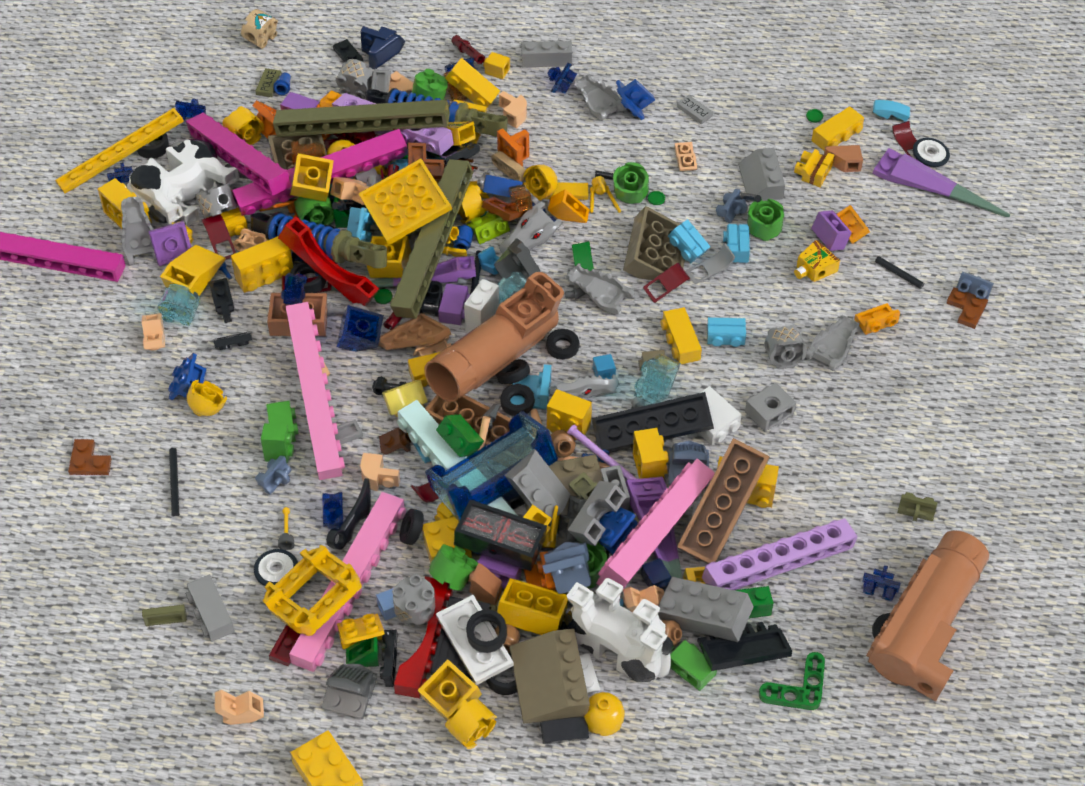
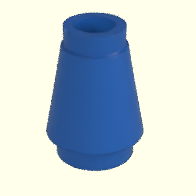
[273,72,291,95]

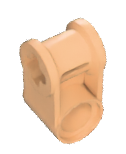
[233,229,267,251]

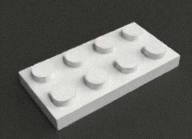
[436,595,514,685]

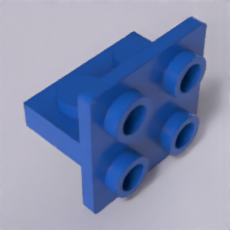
[616,79,655,120]
[168,353,206,400]
[598,507,638,555]

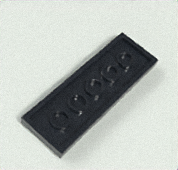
[591,392,714,453]

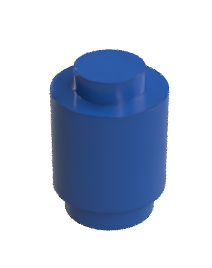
[453,225,474,251]

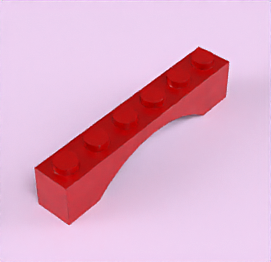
[278,216,379,306]
[394,576,453,699]

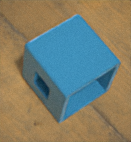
[592,354,616,379]

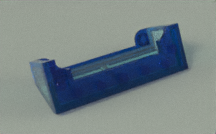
[425,411,558,521]

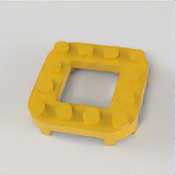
[262,545,362,636]

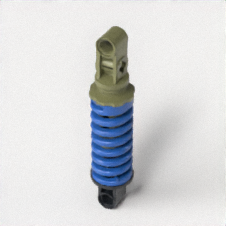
[365,88,508,137]
[251,212,387,268]

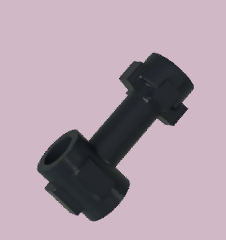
[372,376,406,395]

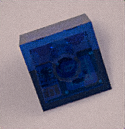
[336,305,384,352]

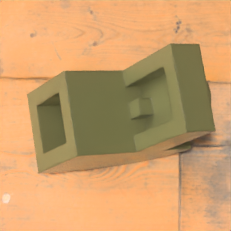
[569,472,598,500]

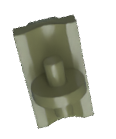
[897,492,938,522]

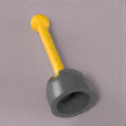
[278,507,294,550]

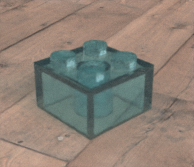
[634,354,681,404]

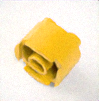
[222,106,264,145]
[458,183,487,224]
[445,698,497,749]

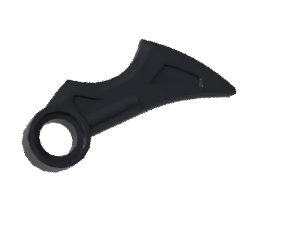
[326,478,371,550]

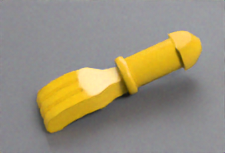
[442,246,467,257]

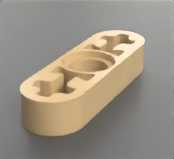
[491,151,526,182]

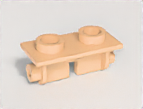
[413,336,451,357]

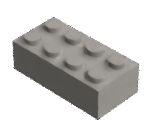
[658,577,753,642]

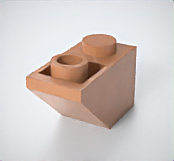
[824,145,863,172]
[469,563,502,605]

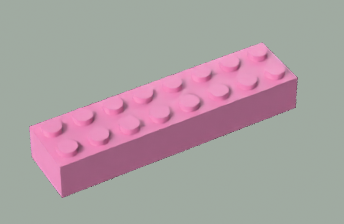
[596,459,715,589]

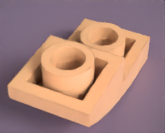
[674,142,697,171]

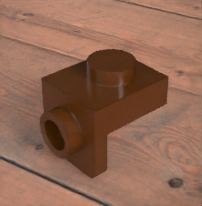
[379,427,411,455]

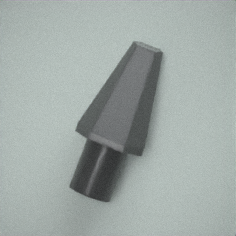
[565,287,586,299]
[481,404,500,429]

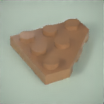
[378,313,451,350]

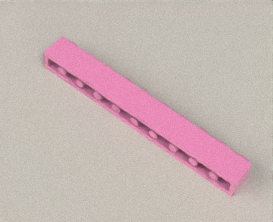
[286,302,345,480]
[289,492,406,672]

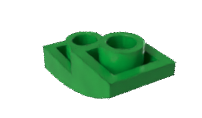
[572,242,594,271]

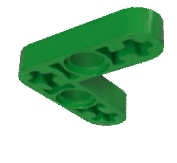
[759,652,825,710]

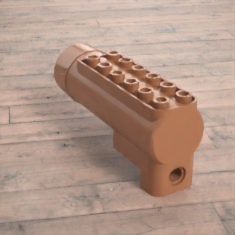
[425,272,564,402]
[866,530,989,702]

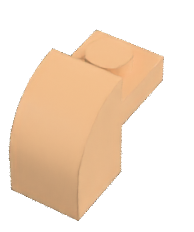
[499,91,527,128]
[330,177,369,205]
[141,313,165,350]
[360,453,400,491]
[623,585,664,612]
[214,690,264,725]

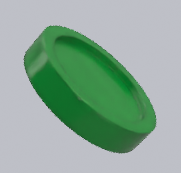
[806,109,823,123]
[648,191,665,205]
[374,289,393,304]

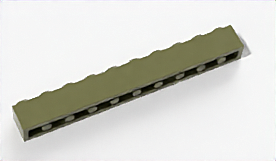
[273,100,450,137]
[390,159,474,319]

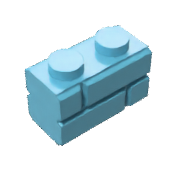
[668,219,710,264]
[723,224,750,263]
[707,317,746,347]

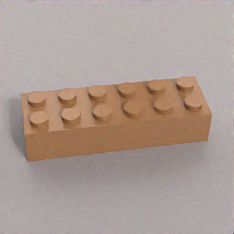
[425,395,543,470]
[677,438,770,564]

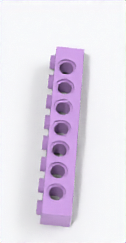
[332,93,454,156]
[702,518,858,590]

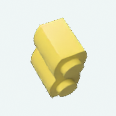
[382,380,428,417]

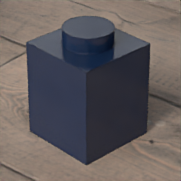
[641,558,671,592]

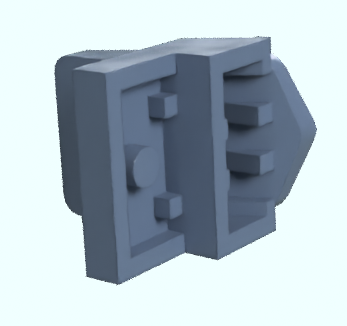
[668,441,709,487]
[543,541,591,594]

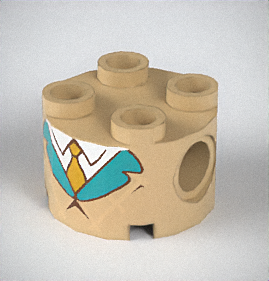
[241,9,278,49]

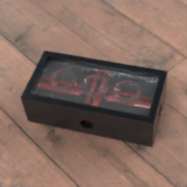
[454,499,547,571]

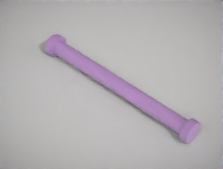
[567,425,637,480]

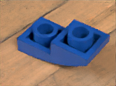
[482,175,523,199]

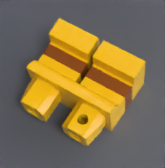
[794,149,835,188]

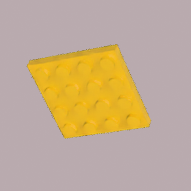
[358,159,452,245]

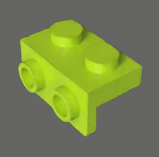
[466,212,510,244]

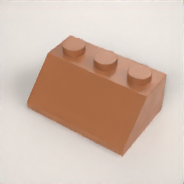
[267,293,327,336]

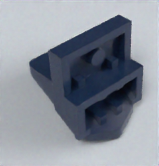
[360,26,406,70]

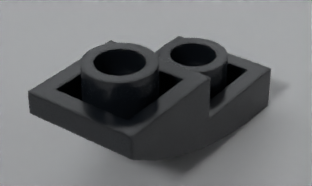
[540,717,589,744]

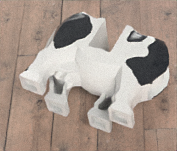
[127,139,240,226]
[564,578,674,682]

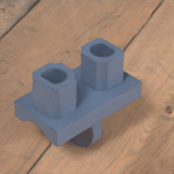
[716,189,748,223]
[956,272,994,300]
[255,455,292,495]

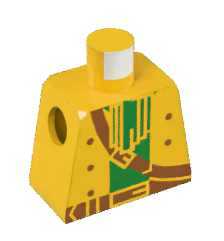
[444,121,476,146]
[794,240,840,282]

